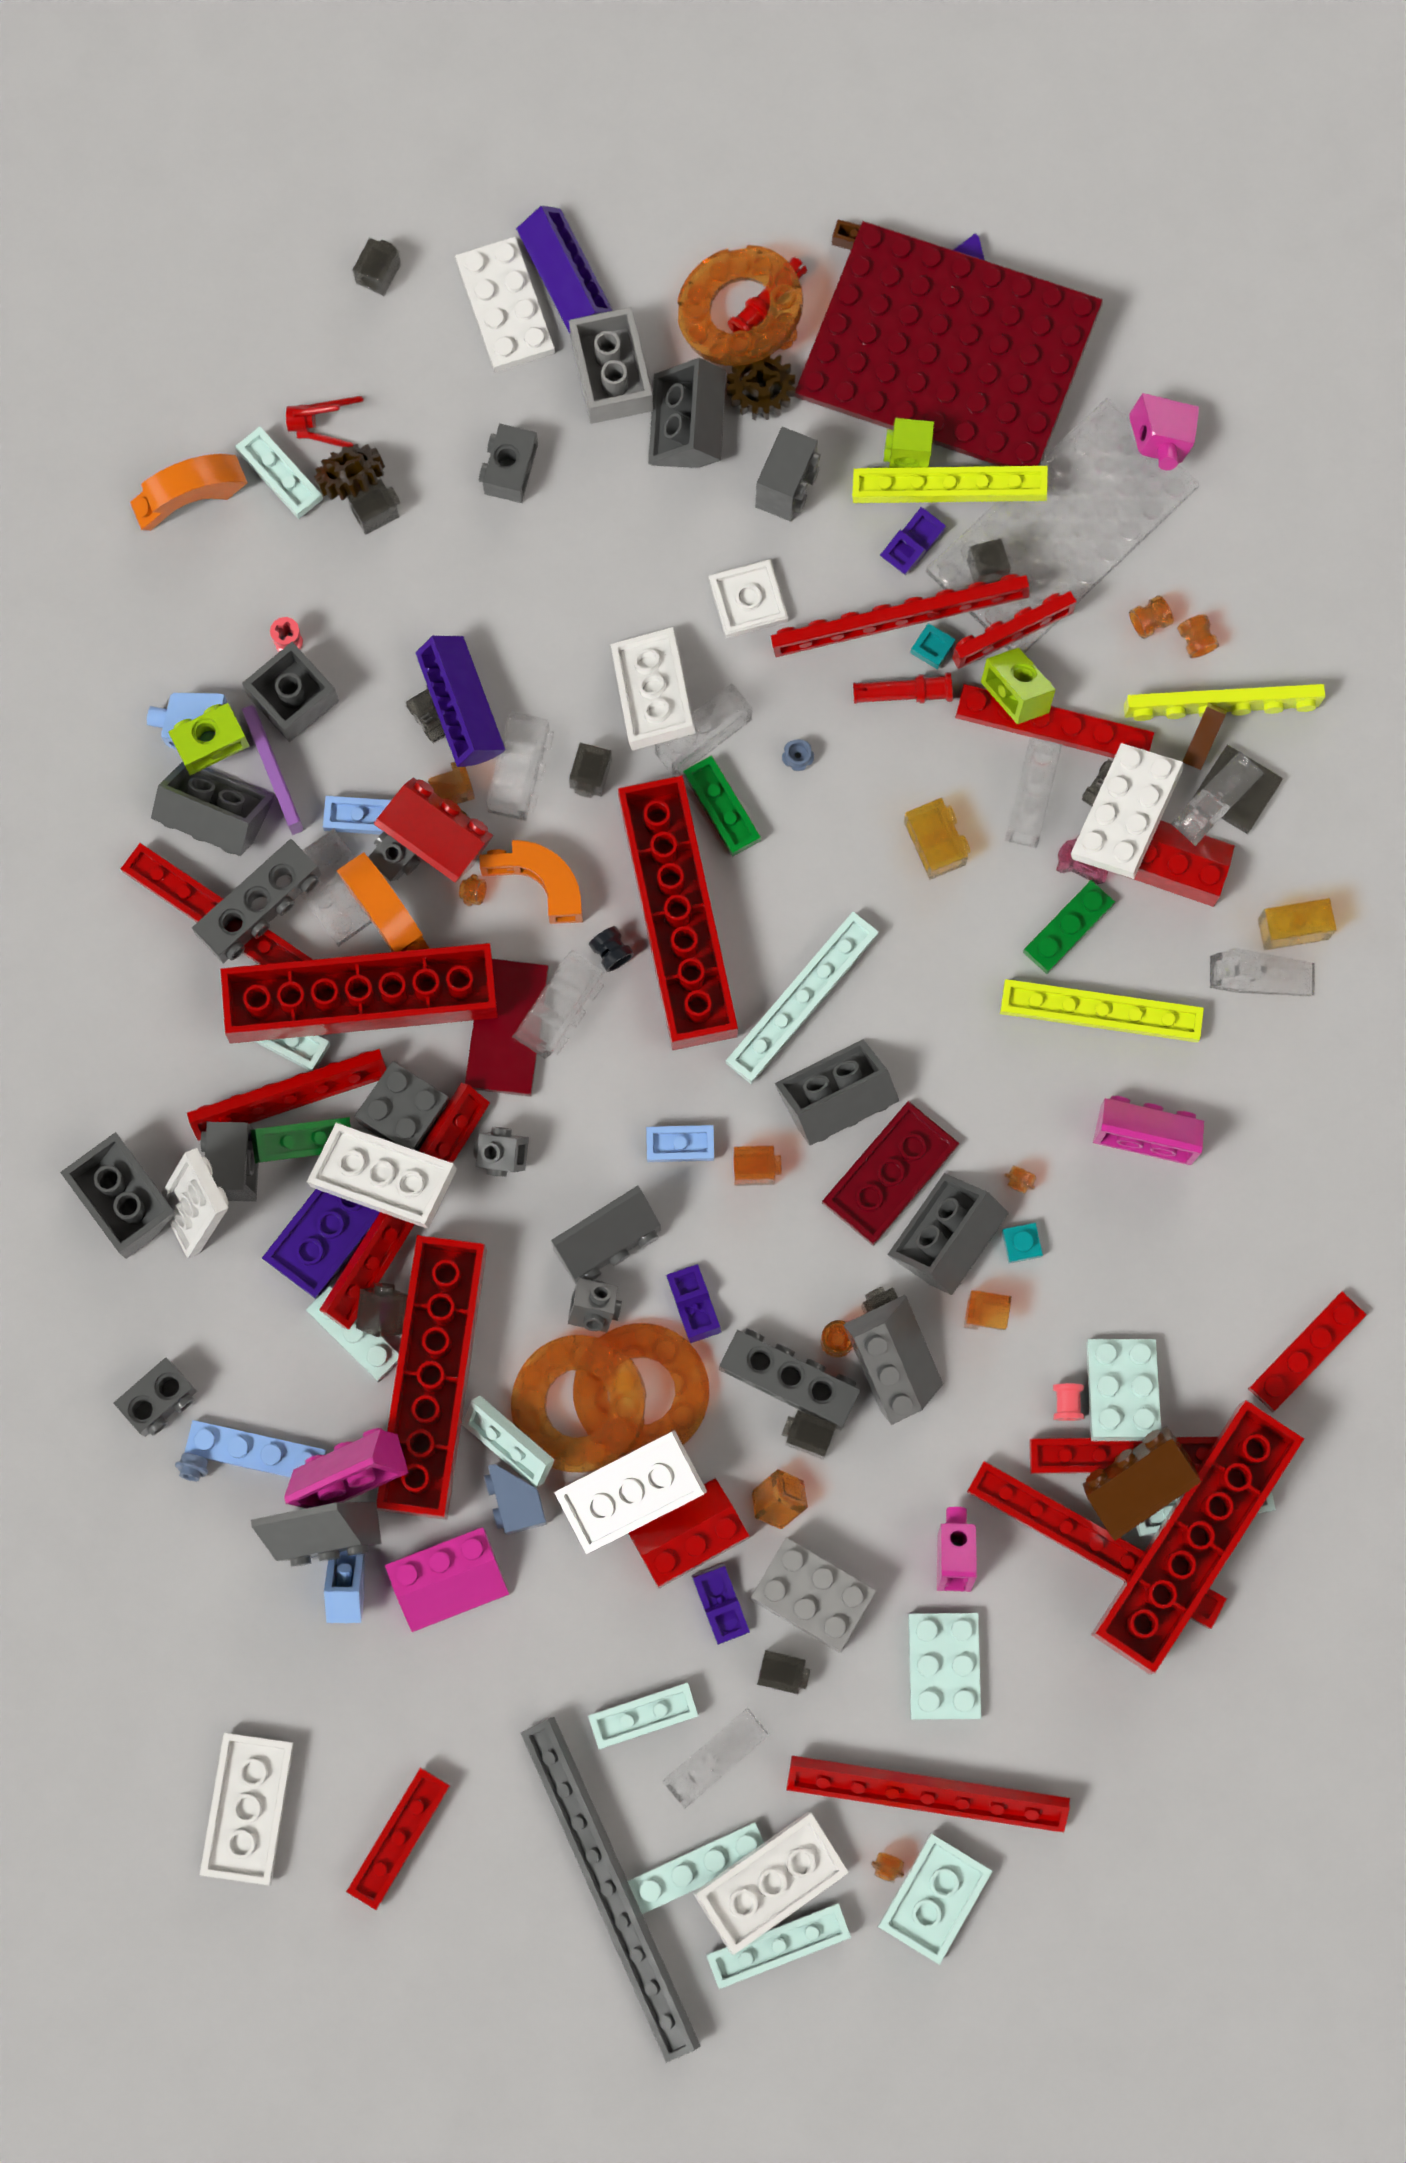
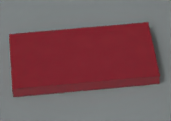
[465,959,549,1097]
[822,1101,960,1246]

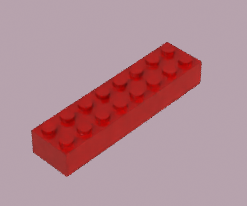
[618,775,738,1051]
[220,943,498,1044]
[376,1235,487,1520]
[1091,1400,1304,1675]

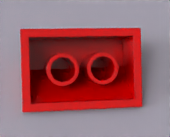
[374,778,494,883]
[1122,820,1235,907]
[628,1478,749,1589]

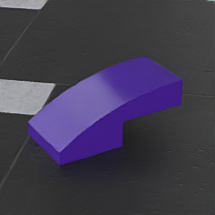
[880,506,947,576]
[666,1264,722,1344]
[691,1563,750,1645]

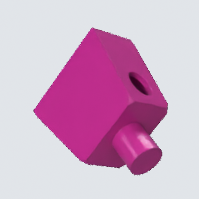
[1129,393,1199,471]
[937,1507,977,1592]

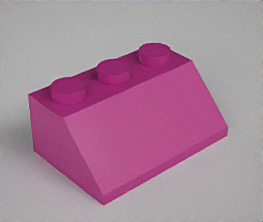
[1093,1096,1204,1165]
[284,1428,408,1509]
[385,1527,509,1633]

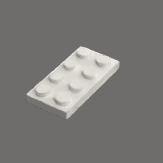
[455,237,555,373]
[610,627,696,751]
[1071,743,1184,879]
[307,1123,457,1229]
[161,1148,228,1259]
[554,1430,707,1554]
[200,1733,294,1885]
[693,1812,849,1955]

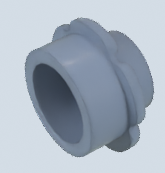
[782,739,814,771]
[175,1453,208,1482]

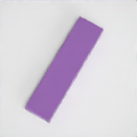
[242,705,304,835]

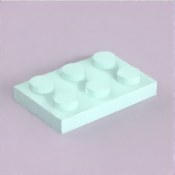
[1086,1339,1161,1441]
[908,1613,981,1720]
[878,1834,992,1965]

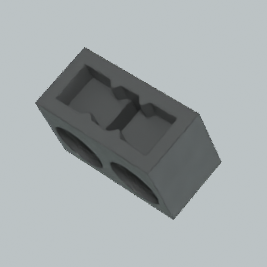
[114,1357,197,1437]

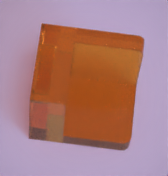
[428,762,475,804]
[964,1290,1012,1330]
[752,1469,808,1529]

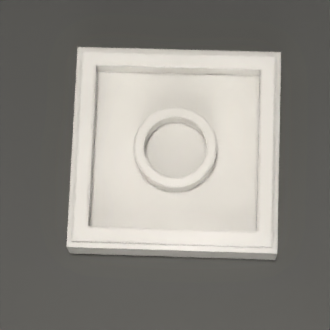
[708,559,788,638]

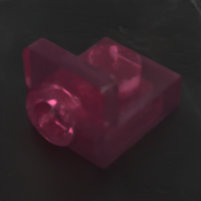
[1056,838,1108,884]

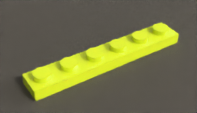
[852,466,1048,503]
[1124,684,1325,721]
[1000,979,1204,1043]

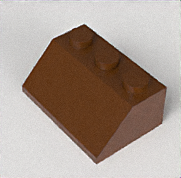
[1082,1426,1201,1541]

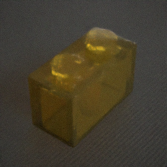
[903,798,971,880]
[1258,898,1337,950]

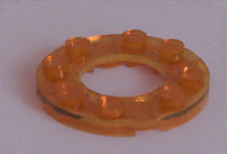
[677,245,804,366]
[573,1323,709,1457]
[511,1335,647,1473]

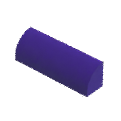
[516,205,613,334]
[415,635,506,767]

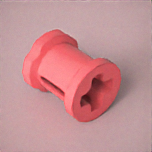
[270,617,303,652]
[1053,1384,1084,1421]

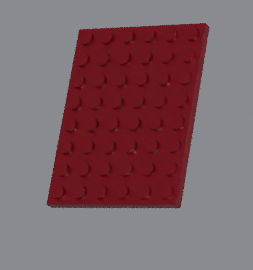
[795,221,1103,466]

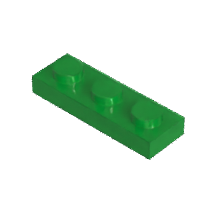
[683,755,761,857]
[1023,880,1115,974]
[251,1117,351,1163]

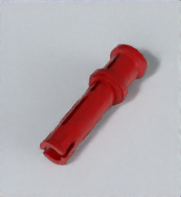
[728,257,807,341]
[853,672,953,704]

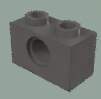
[479,423,538,503]

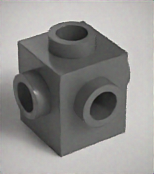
[368,832,421,881]
[473,1127,529,1177]
[567,1278,622,1333]

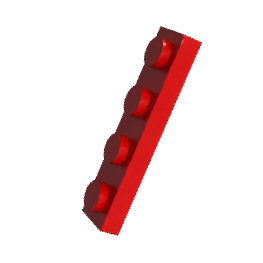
[952,591,1077,669]
[1248,1291,1367,1413]
[346,1767,451,1910]

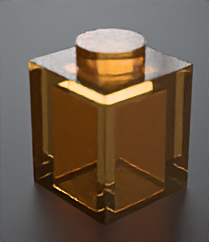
[733,1146,782,1186]

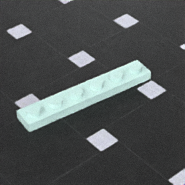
[726,912,879,1084]

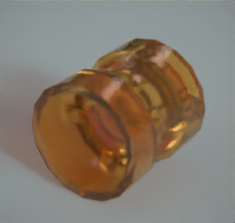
[1129,595,1174,639]
[1177,614,1220,658]
[820,1320,853,1358]

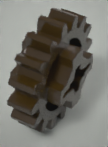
[727,350,796,420]
[314,444,385,500]

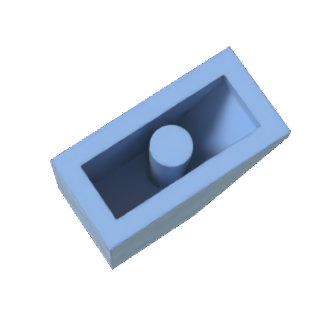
[324,1551,365,1623]

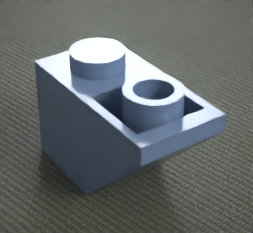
[484,1464,547,1535]

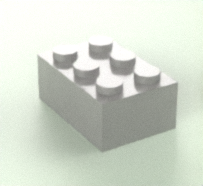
[569,307,653,424]
[750,1537,876,1653]

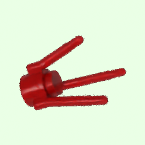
[286,396,363,448]

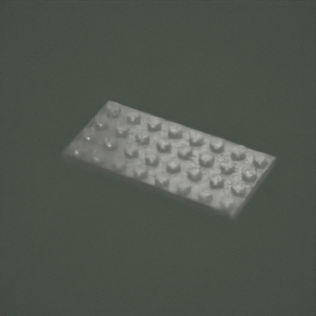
[926,398,1200,654]

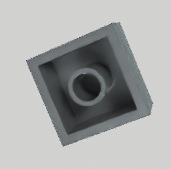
[755,426,821,522]
[242,642,339,742]
[355,1061,450,1151]
[200,1122,259,1202]

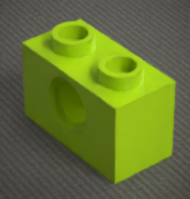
[883,418,934,468]
[981,647,1056,724]
[168,703,250,775]

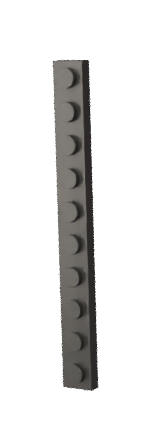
[521,1717,701,2063]

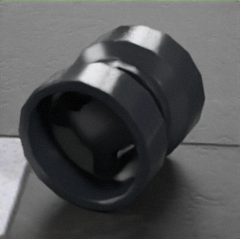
[589,926,634,972]

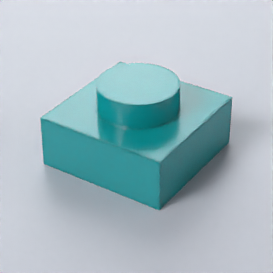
[910,623,956,670]
[1002,1223,1043,1264]

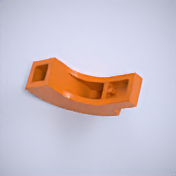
[130,454,248,531]
[479,840,583,924]
[336,852,430,952]

